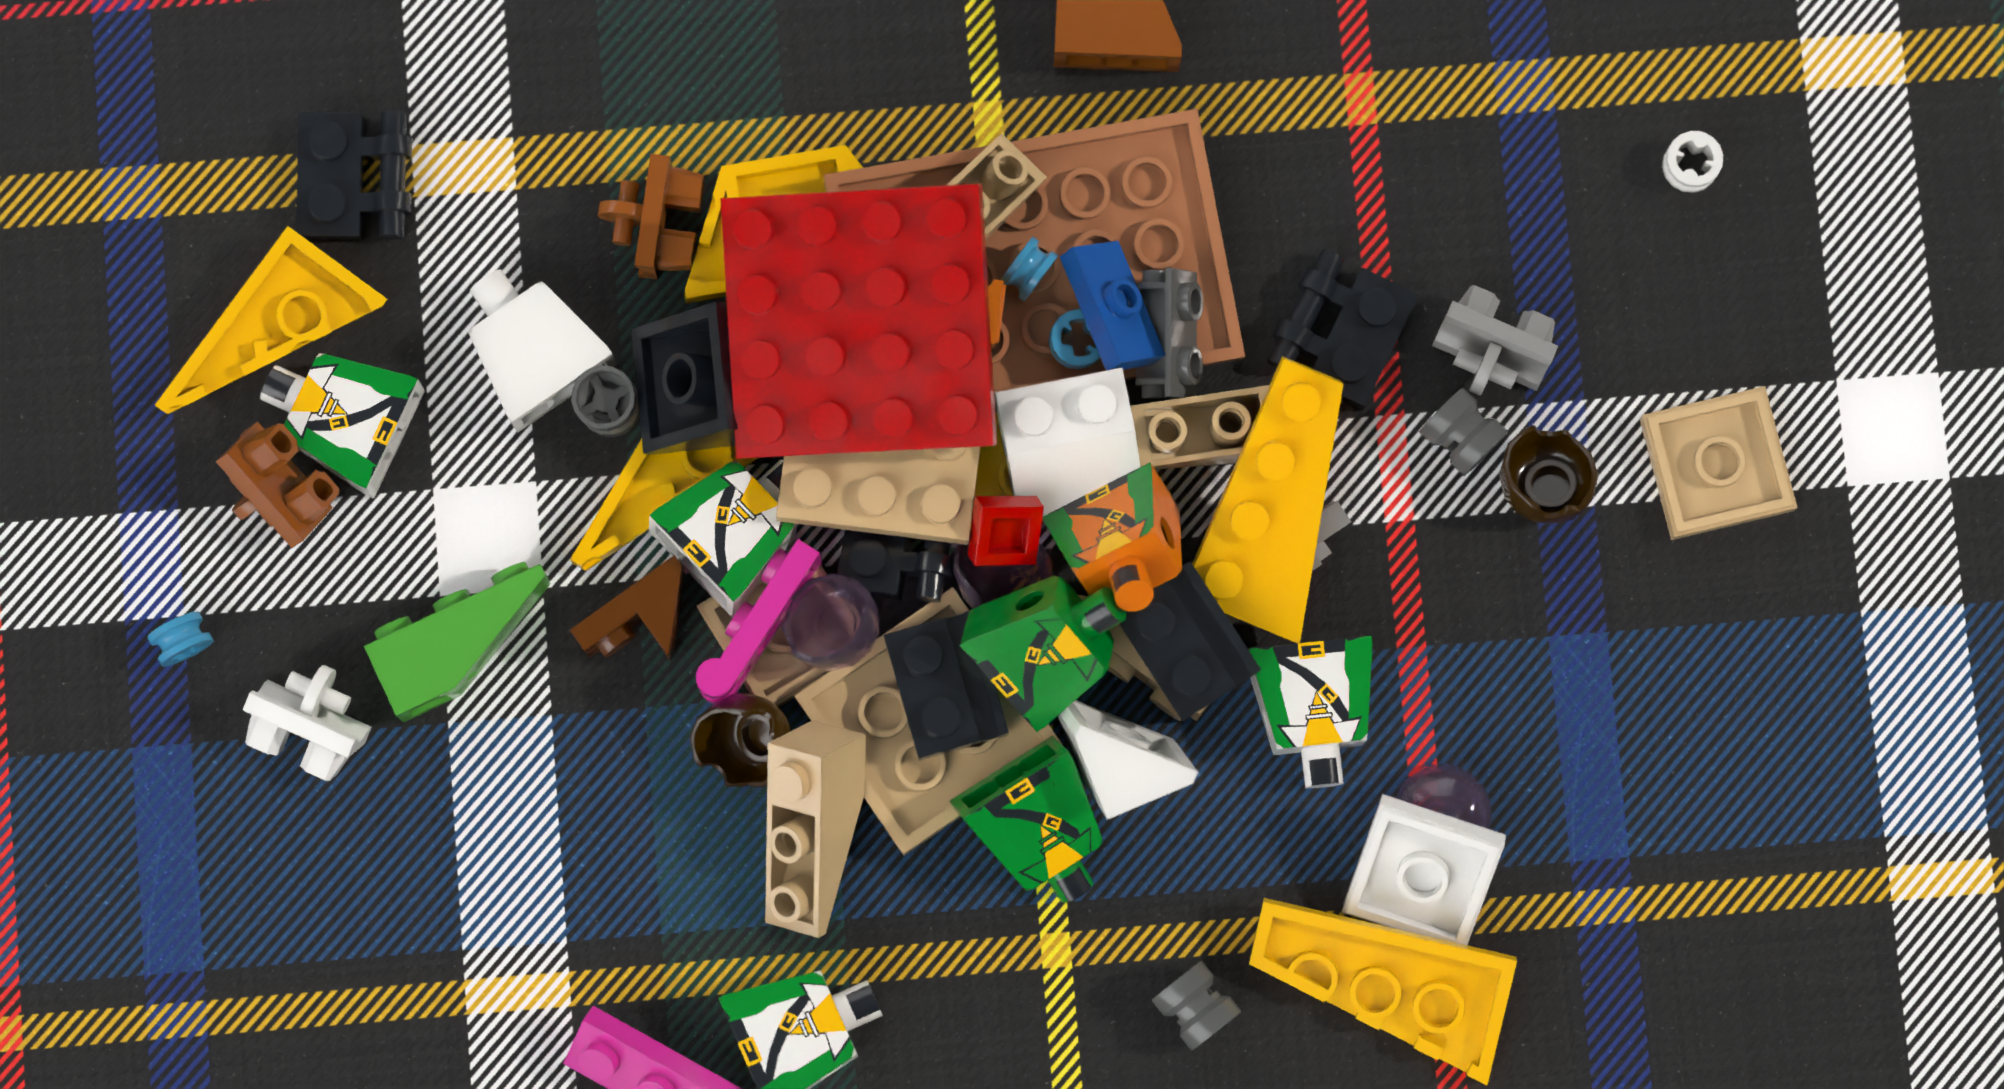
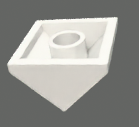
[1058,700,1198,819]

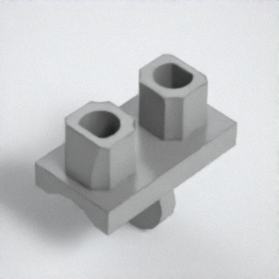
[1432,285,1558,396]

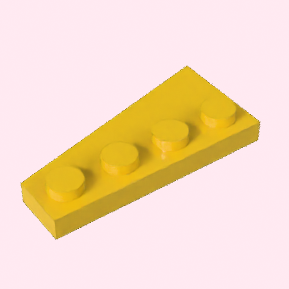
[1192,356,1343,644]
[1249,898,1517,1085]

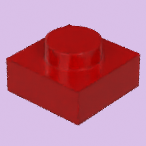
[967,496,1044,566]

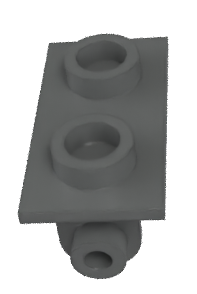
[1135,268,1204,399]

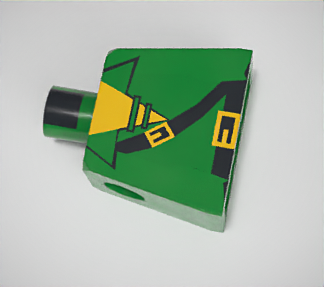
[960,576,1126,732]
[949,736,1103,902]

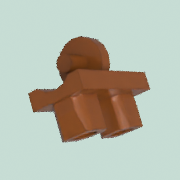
[598,153,705,280]
[216,421,339,548]

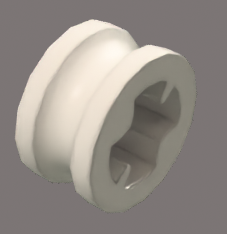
[1662,131,1723,193]

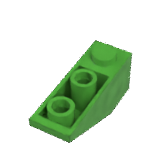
[364,562,551,723]

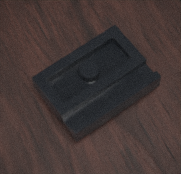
[1119,561,1261,721]
[884,610,1009,761]

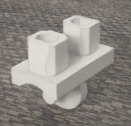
[243,665,372,781]

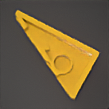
[155,226,387,414]
[570,439,760,571]

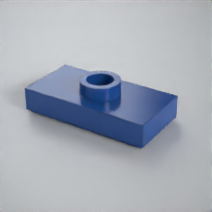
[1060,241,1165,371]

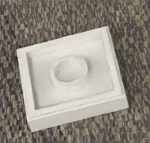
[1342,794,1506,945]

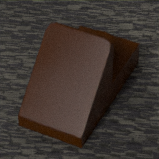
[570,555,686,661]

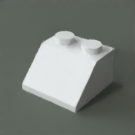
[995,368,1140,524]

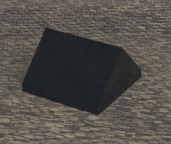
[631,302,738,455]

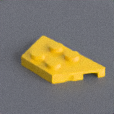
[684,145,863,304]

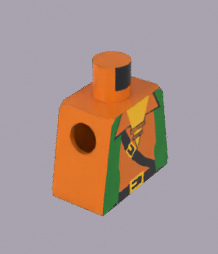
[1043,462,1182,612]

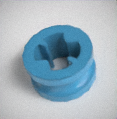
[1001,237,1059,302]
[1048,309,1100,370]
[147,611,214,667]

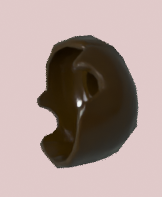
[1499,425,1599,524]
[689,693,792,788]

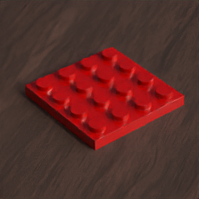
[720,183,997,459]

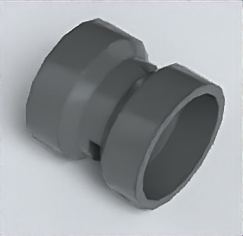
[571,366,640,437]
[1419,387,1509,477]
[1151,960,1242,1051]

